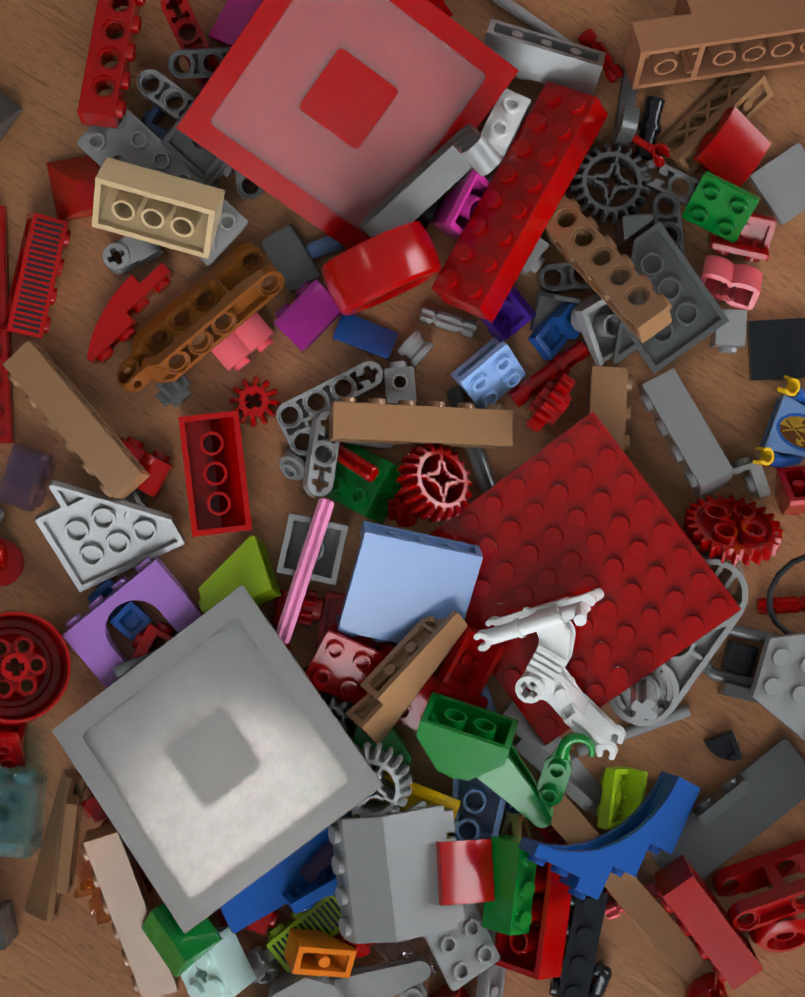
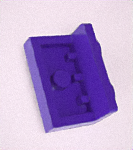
[481,285,537,343]

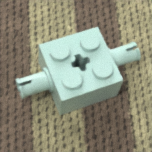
[181,926,257,997]

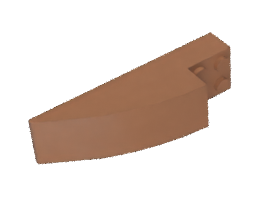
[623,0,805,90]

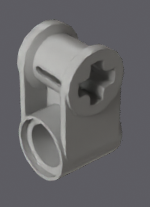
[103,236,163,275]

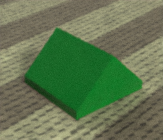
[141,903,223,978]

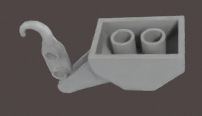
[268,956,431,997]

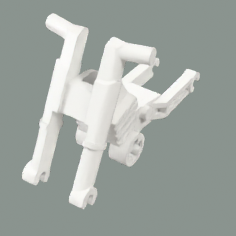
[474,588,626,760]

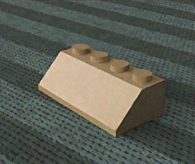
[92,157,225,259]

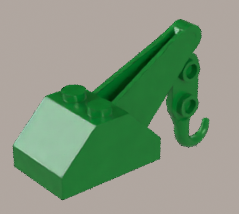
[416,692,596,828]

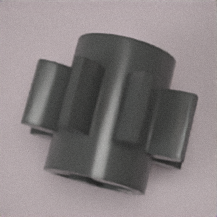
[155,374,192,408]

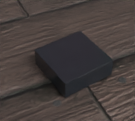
[720,639,759,677]

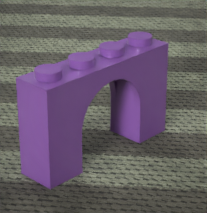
[62,557,202,688]

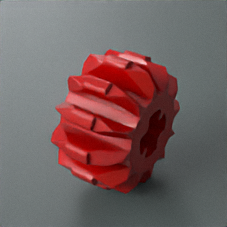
[229,376,280,427]

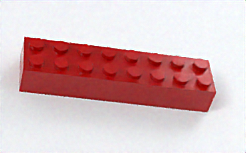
[431,81,608,323]

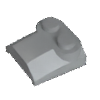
[571,294,620,366]

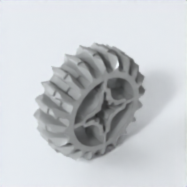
[348,741,412,817]

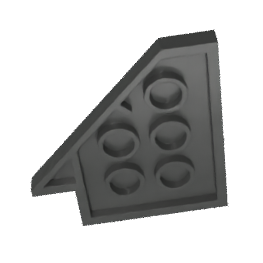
[613,221,730,374]

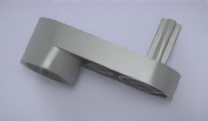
[609,547,748,726]

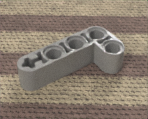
[276,361,384,456]

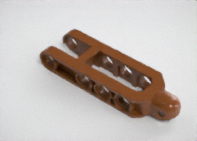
[117,242,285,393]

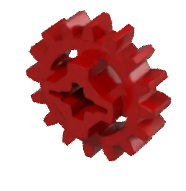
[525,373,576,433]

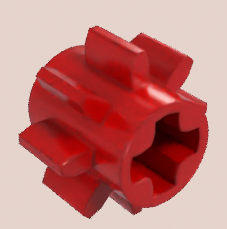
[388,493,419,527]
[297,589,324,627]

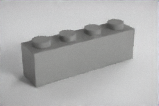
[484,19,606,95]

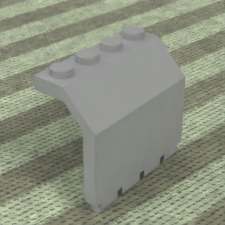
[328,805,466,944]

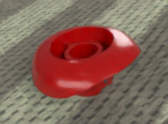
[748,915,805,953]

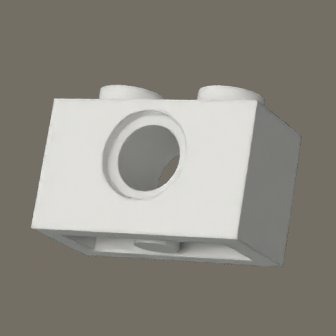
[481,88,531,164]

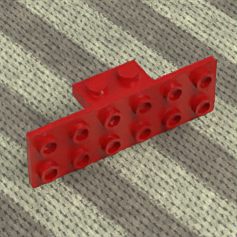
[305,630,488,731]

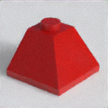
[46,155,101,221]

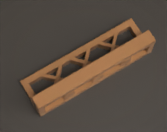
[657,71,774,176]

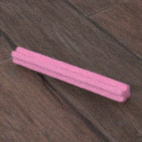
[276,498,334,644]

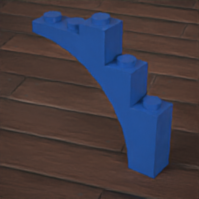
[518,771,701,900]

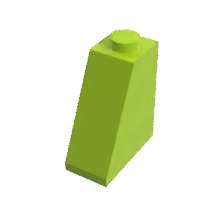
[198,535,281,614]

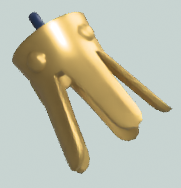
[501,802,532,838]

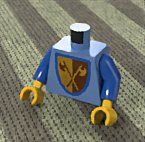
[753,375,805,468]

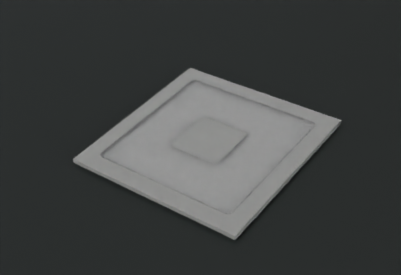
[51,585,383,934]

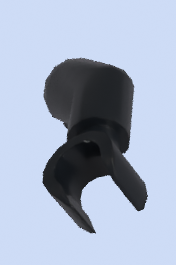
[588,960,612,997]

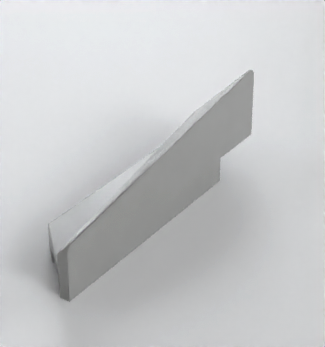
[499,700,602,819]

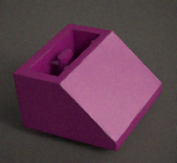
[274,279,341,353]

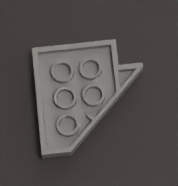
[35,480,186,592]

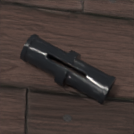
[634,96,665,160]

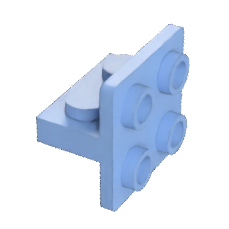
[450,337,526,409]

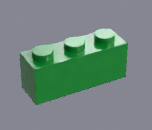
[482,835,538,936]

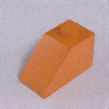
[284,928,357,978]

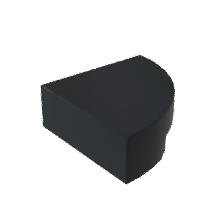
[703,730,743,761]

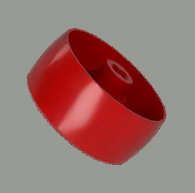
[321,221,442,316]
[0,610,71,725]

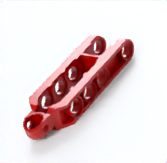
[712,839,805,932]

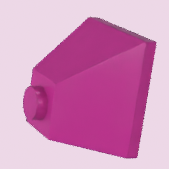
[432,169,490,239]

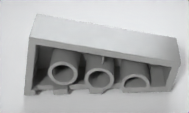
[639,368,734,499]

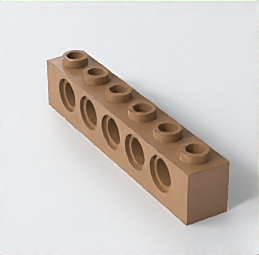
[543,195,672,344]

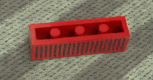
[1,212,71,339]

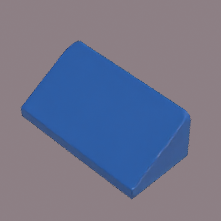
[332,315,399,361]

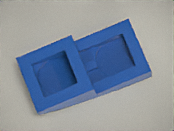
[528,296,580,360]
[87,578,152,641]

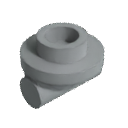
[279,448,306,481]

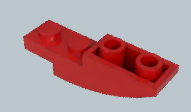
[87,263,174,364]

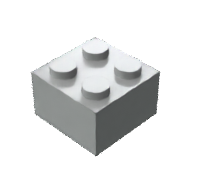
[276,513,350,585]

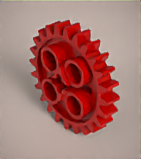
[683,494,783,567]

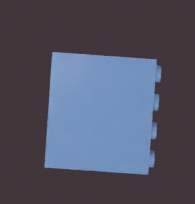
[336,521,483,653]

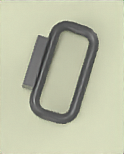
[702,624,778,703]

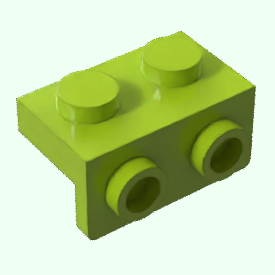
[597,766,648,830]

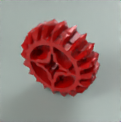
[395,443,473,523]

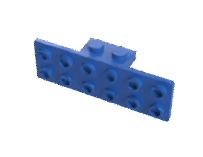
[220,812,349,933]

